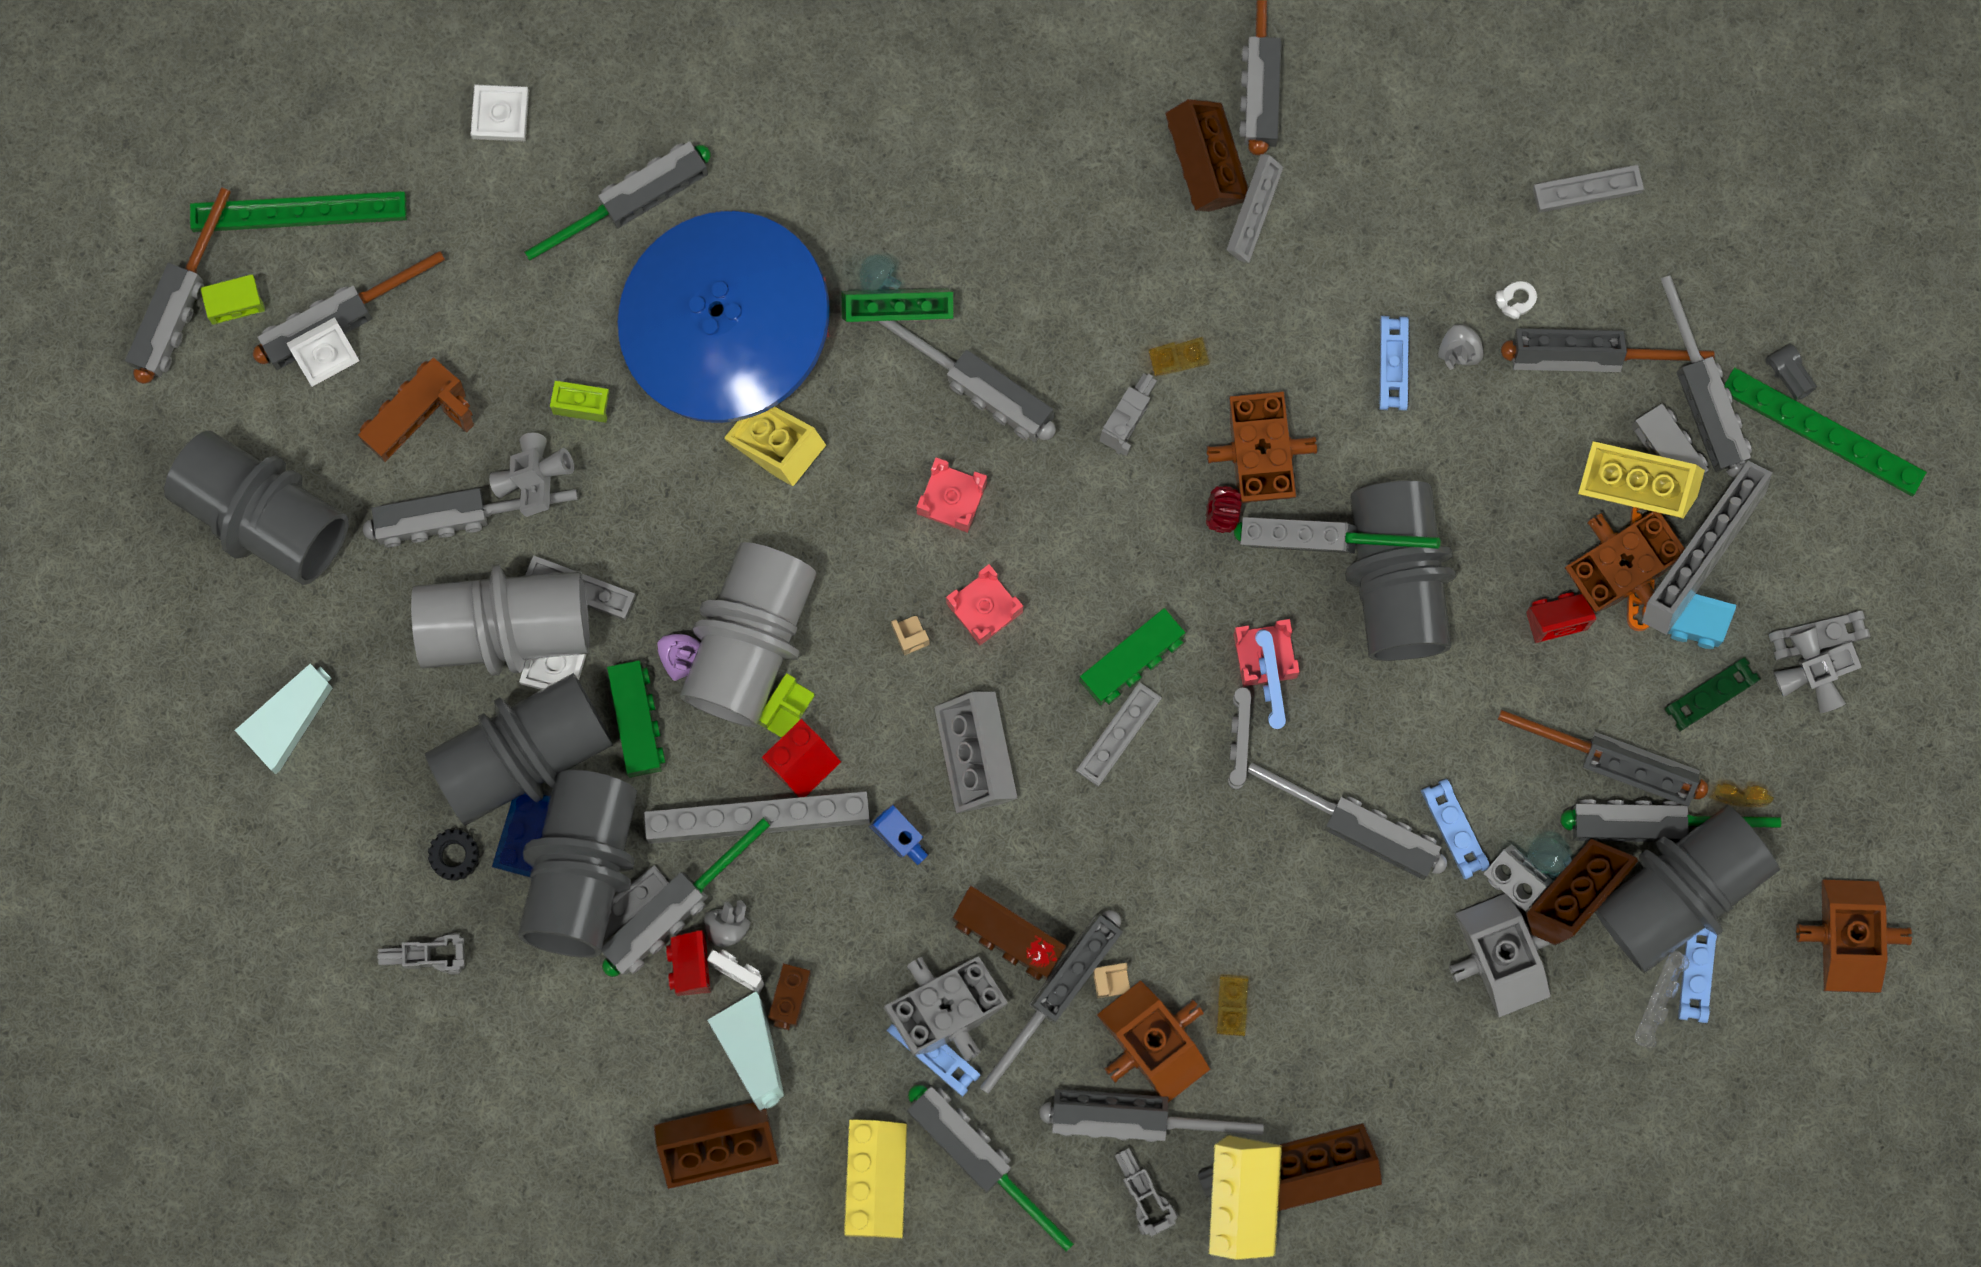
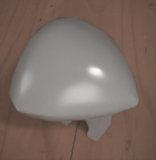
[1438,324,1483,370]
[704,900,751,947]

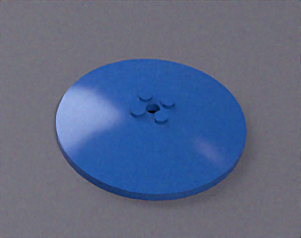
[618,211,830,423]

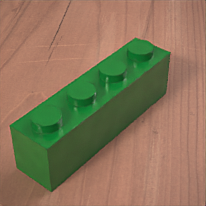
[841,288,953,322]
[1079,608,1186,706]
[607,660,666,778]

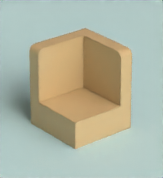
[891,616,930,656]
[1093,963,1130,998]

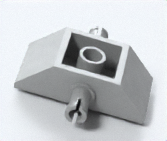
[1449,894,1551,1018]
[884,956,1008,1062]

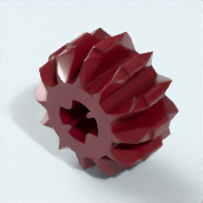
[1205,486,1242,533]

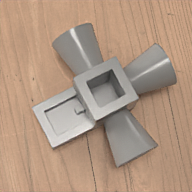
[489,433,574,517]
[1773,626,1862,713]

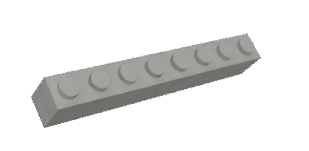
[1642,461,1772,635]
[644,791,870,844]

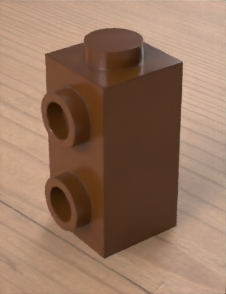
[768,963,812,1031]

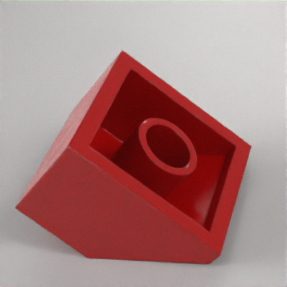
[1526,592,1596,643]
[762,719,841,798]
[666,931,711,996]

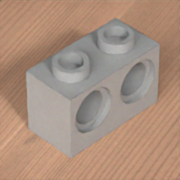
[1484,844,1554,911]

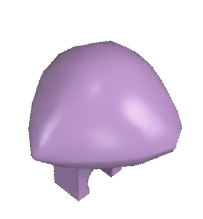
[657,634,700,681]

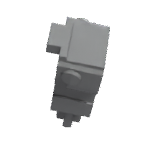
[1099,373,1157,456]
[377,933,465,974]
[1115,1148,1178,1237]

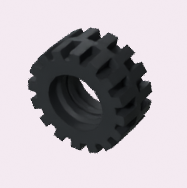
[428,829,480,881]

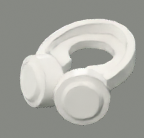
[1495,281,1537,319]

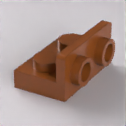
[438,377,474,433]

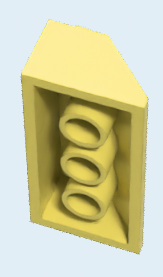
[1578,441,1705,519]
[845,1120,907,1238]
[1209,1135,1281,1259]

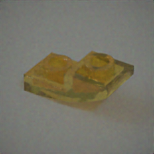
[1149,337,1210,376]
[1709,783,1774,808]
[1217,975,1248,1036]

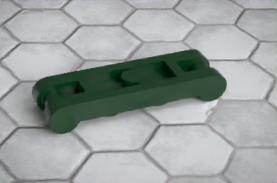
[1664,657,1761,732]

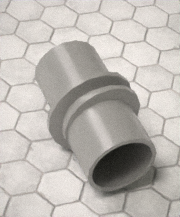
[680,542,817,727]
[411,564,590,676]

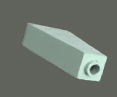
[235,664,333,774]
[708,991,784,1110]

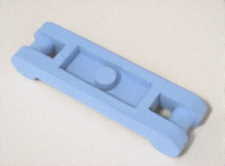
[1379,316,1409,411]
[1255,629,1286,729]
[1421,778,1490,879]
[1678,928,1717,1023]
[886,1024,981,1097]

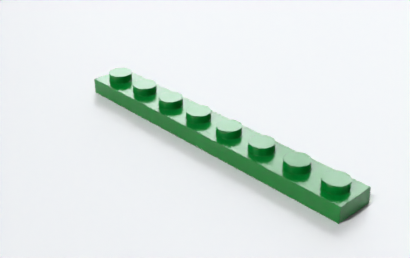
[190,191,407,232]
[1724,367,1927,497]

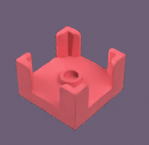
[917,458,987,533]
[946,564,1023,645]
[1234,619,1300,687]

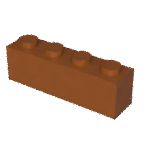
[358,357,456,462]

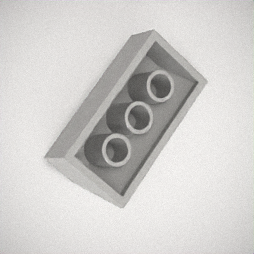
[934,692,1018,813]

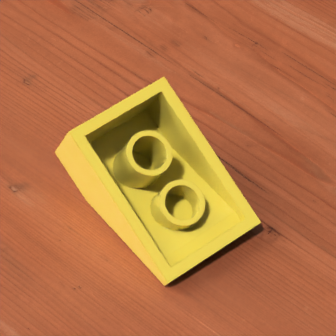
[724,407,826,486]

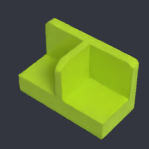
[201,275,265,325]
[550,381,609,423]
[758,673,814,738]

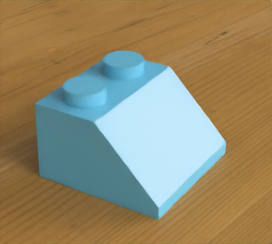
[1668,594,1736,649]

